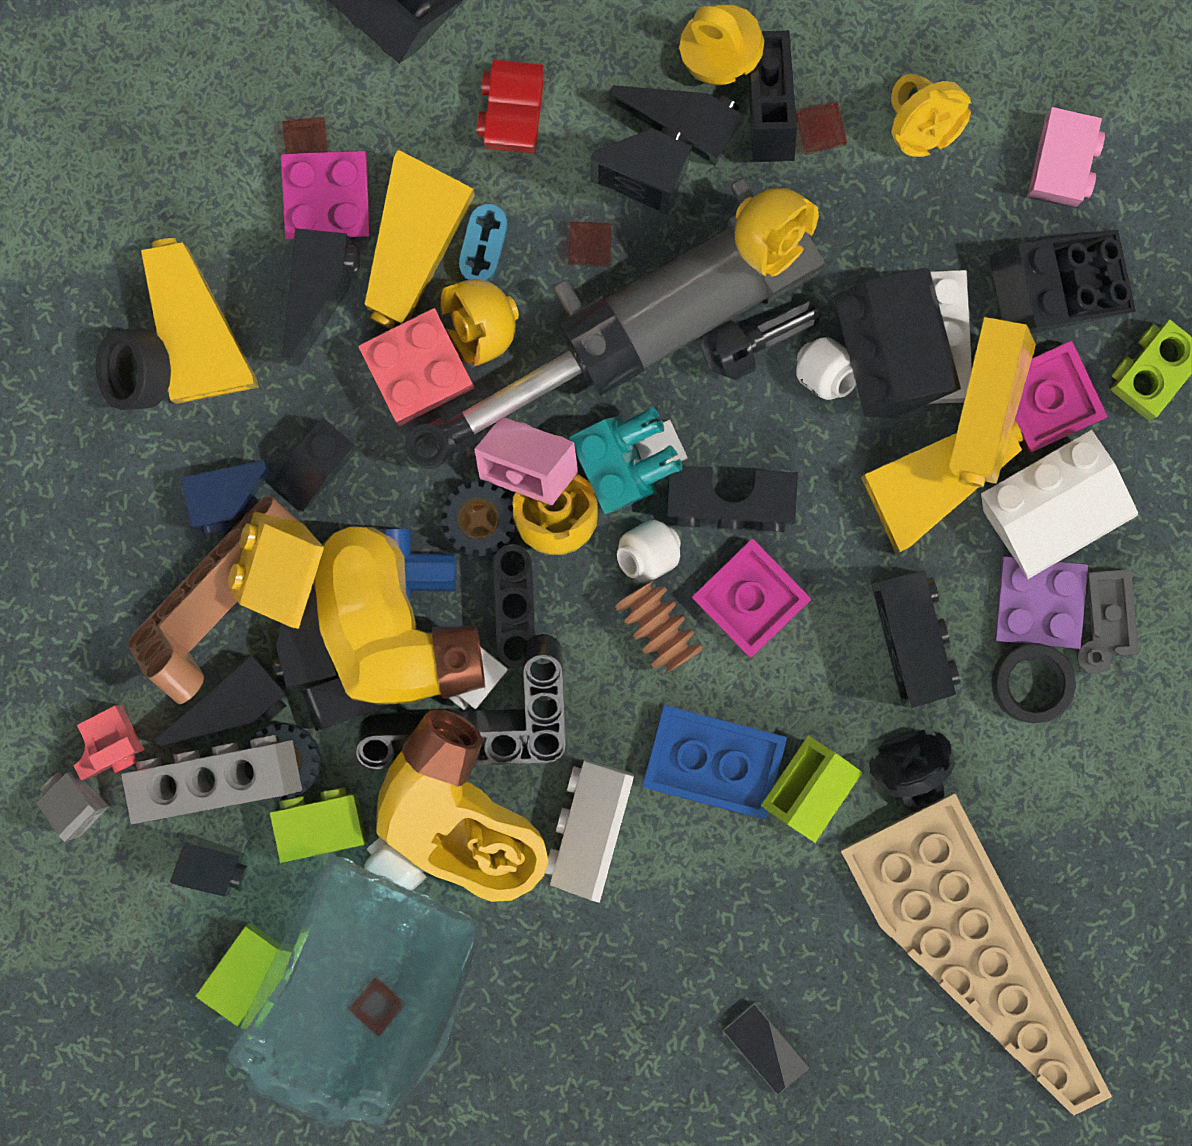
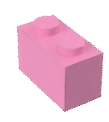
[1027,107,1105,207]
[474,417,578,505]

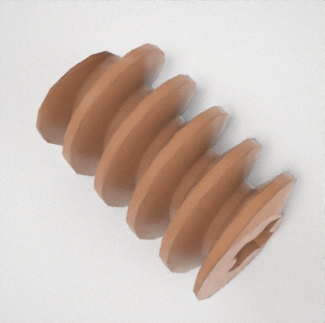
[615,581,703,675]

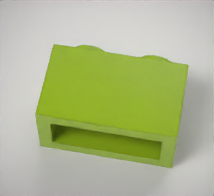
[761,735,863,843]
[270,787,367,863]
[195,922,291,1026]

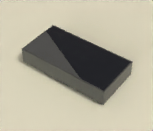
[722,1001,809,1096]

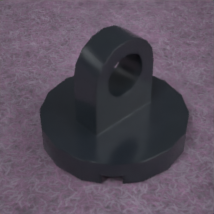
[869,729,955,812]

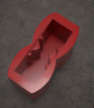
[477,59,545,154]

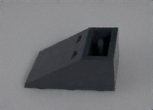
[988,230,1136,334]

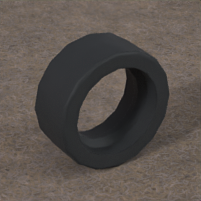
[95,328,171,411]
[991,643,1076,724]

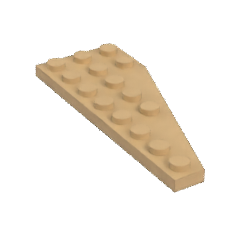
[841,792,1112,1115]

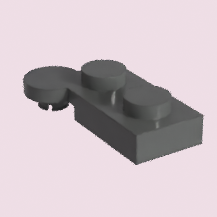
[1077,569,1139,674]

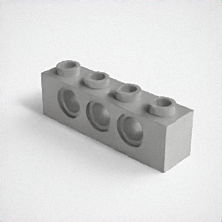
[121,735,302,824]

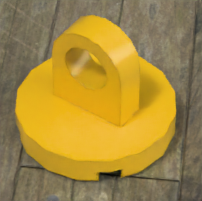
[679,5,764,85]
[891,74,971,157]

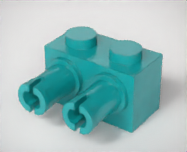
[569,406,682,514]

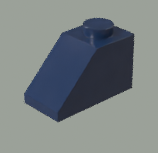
[181,460,271,535]

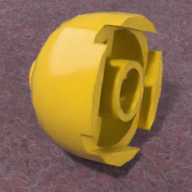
[735,187,819,277]
[441,279,519,366]
[513,474,598,555]

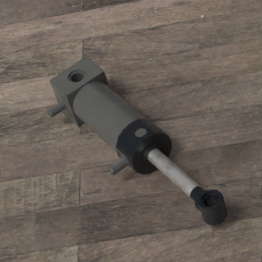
[405,178,825,469]

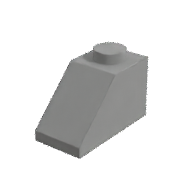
[37,771,110,842]

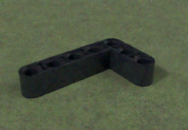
[356,634,566,769]

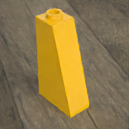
[365,150,475,330]
[141,238,259,404]
[949,317,1036,487]
[861,420,1023,553]

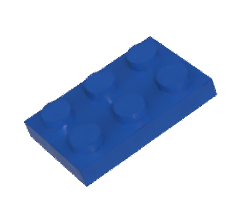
[642,705,787,820]

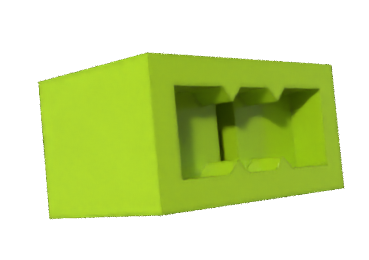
[1109,319,1192,421]

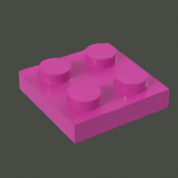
[281,151,371,239]
[1015,341,1108,454]
[691,538,812,658]

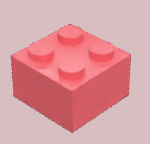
[358,308,475,426]

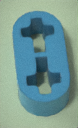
[459,204,507,281]

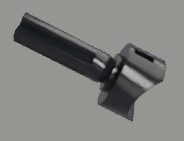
[700,299,820,380]

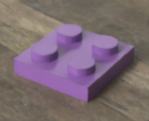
[994,557,1088,649]

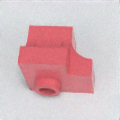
[73,705,145,781]

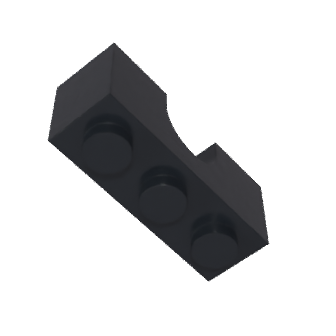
[666,466,798,533]

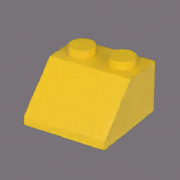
[228,512,324,629]

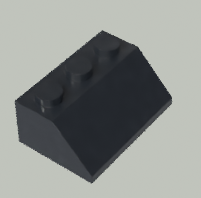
[327,0,463,64]
[590,128,692,215]
[833,268,961,418]
[871,570,960,708]

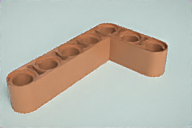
[128,496,300,704]

